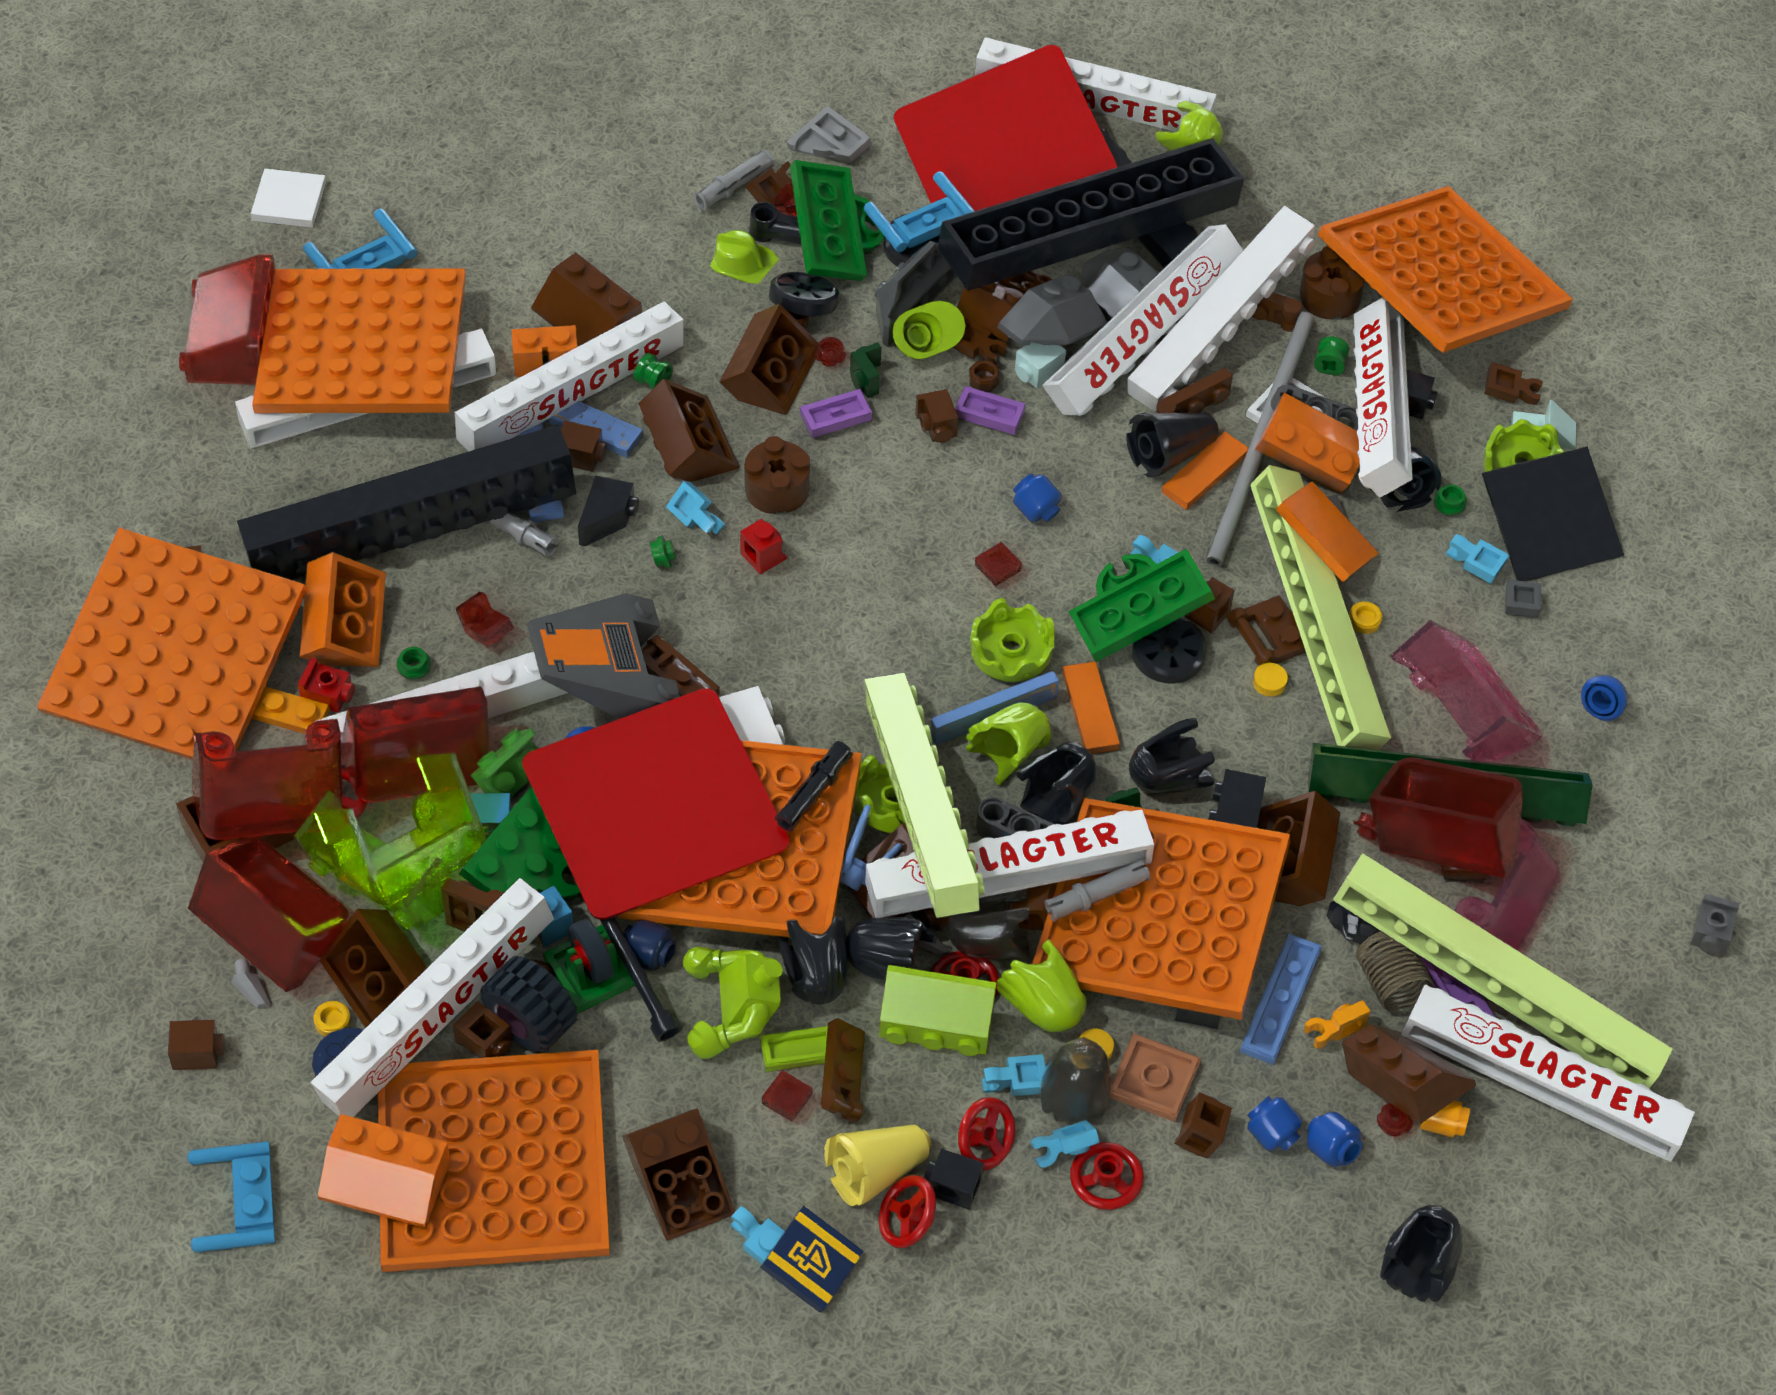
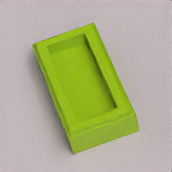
[760,1026,828,1072]

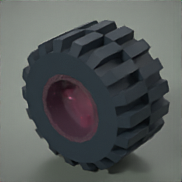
[480,956,577,1053]

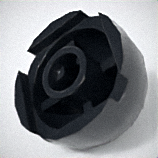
[1380,447,1441,512]

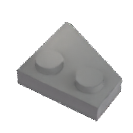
[787,106,872,164]

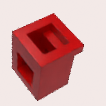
[740,518,787,575]
[298,658,355,713]

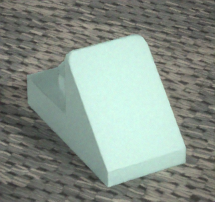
[1511,400,1576,450]

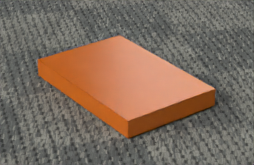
[1276,481,1379,582]

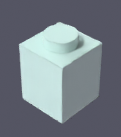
[1015,342,1066,389]

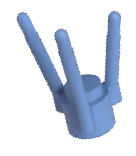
[841,805,902,891]

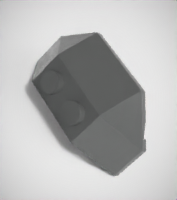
[875,241,957,347]
[1081,247,1185,341]
[997,274,1107,345]

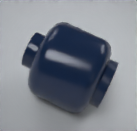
[623,920,676,971]

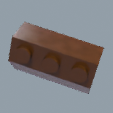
[531,252,642,346]
[719,304,821,415]
[638,379,740,482]
[1257,791,1341,906]
[318,908,428,1028]
[1342,1024,1476,1124]

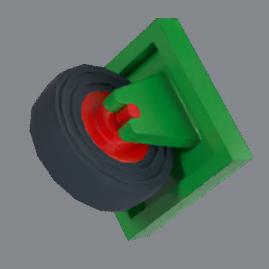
[543,919,635,1014]

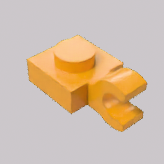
[1303,1000,1370,1049]

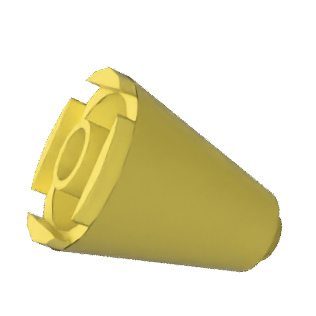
[824,1124,932,1206]

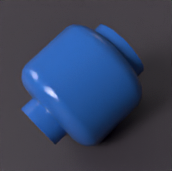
[1013,473,1062,522]
[1247,1096,1302,1151]
[1307,1112,1362,1167]

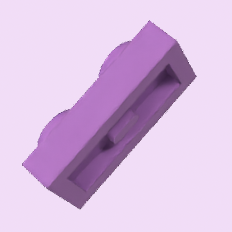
[955,386,1026,435]
[800,389,872,438]

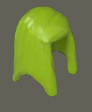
[1155,101,1223,151]
[966,702,1052,785]
[996,939,1087,1032]

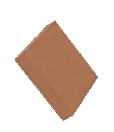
[1107,1033,1201,1122]

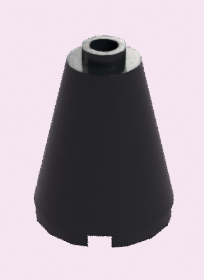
[1126,413,1219,477]

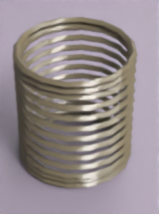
[1355,931,1433,1011]

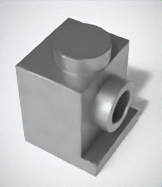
[1690,893,1740,954]

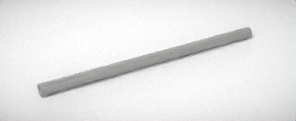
[1206,312,1314,567]

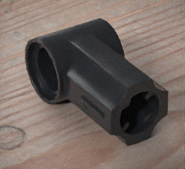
[749,202,802,245]

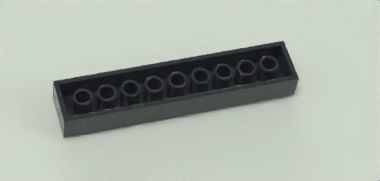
[938,138,1244,291]
[237,425,577,580]

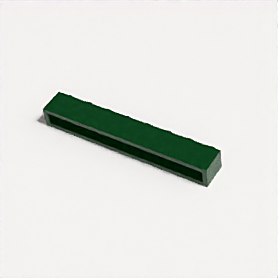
[1307,743,1593,826]

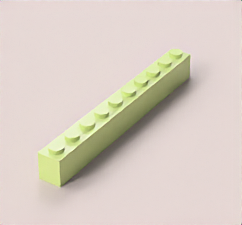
[1250,465,1391,750]
[865,673,984,918]
[1333,853,1673,1089]

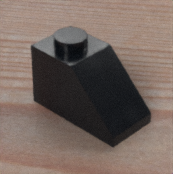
[578,476,639,546]

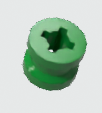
[1314,336,1350,376]
[634,353,673,390]

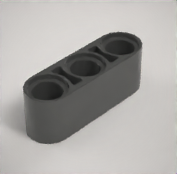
[976,797,1053,838]

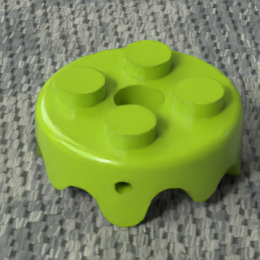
[1483,419,1566,472]
[970,598,1055,682]
[854,755,905,833]

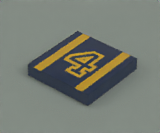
[760,1206,863,1313]

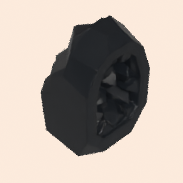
[1326,901,1381,948]

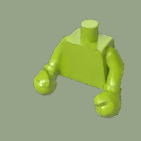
[683,946,783,1059]

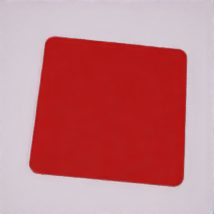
[893,45,1117,211]
[522,689,790,920]

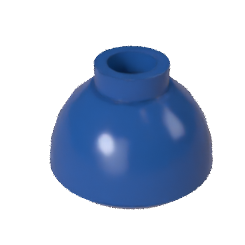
[1581,675,1628,721]

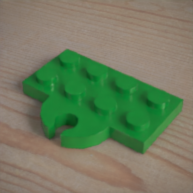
[790,160,884,281]
[1068,548,1215,662]
[459,786,580,901]

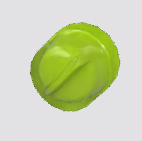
[710,230,779,284]
[893,301,965,359]

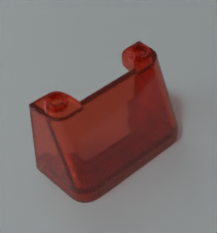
[179,254,276,385]
[191,719,342,840]

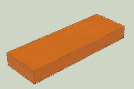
[1162,431,1248,510]
[1062,661,1120,754]

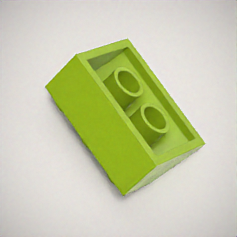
[879,965,996,1056]

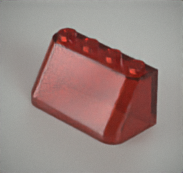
[339,686,490,803]
[1369,757,1523,879]
[188,838,349,992]

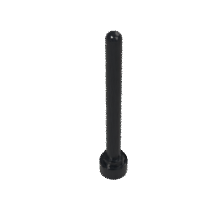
[600,917,683,1042]

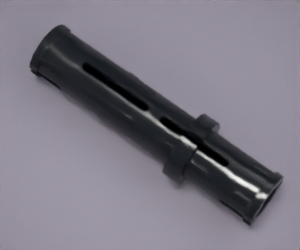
[775,741,853,832]

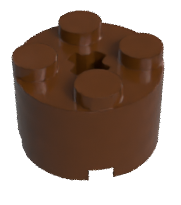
[1300,245,1365,319]
[744,436,810,514]

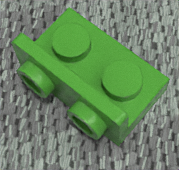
[471,728,538,798]

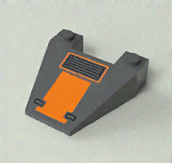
[527,593,680,719]

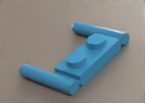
[864,171,975,252]
[303,209,418,269]
[187,1141,275,1253]

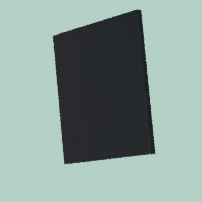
[1482,446,1624,581]

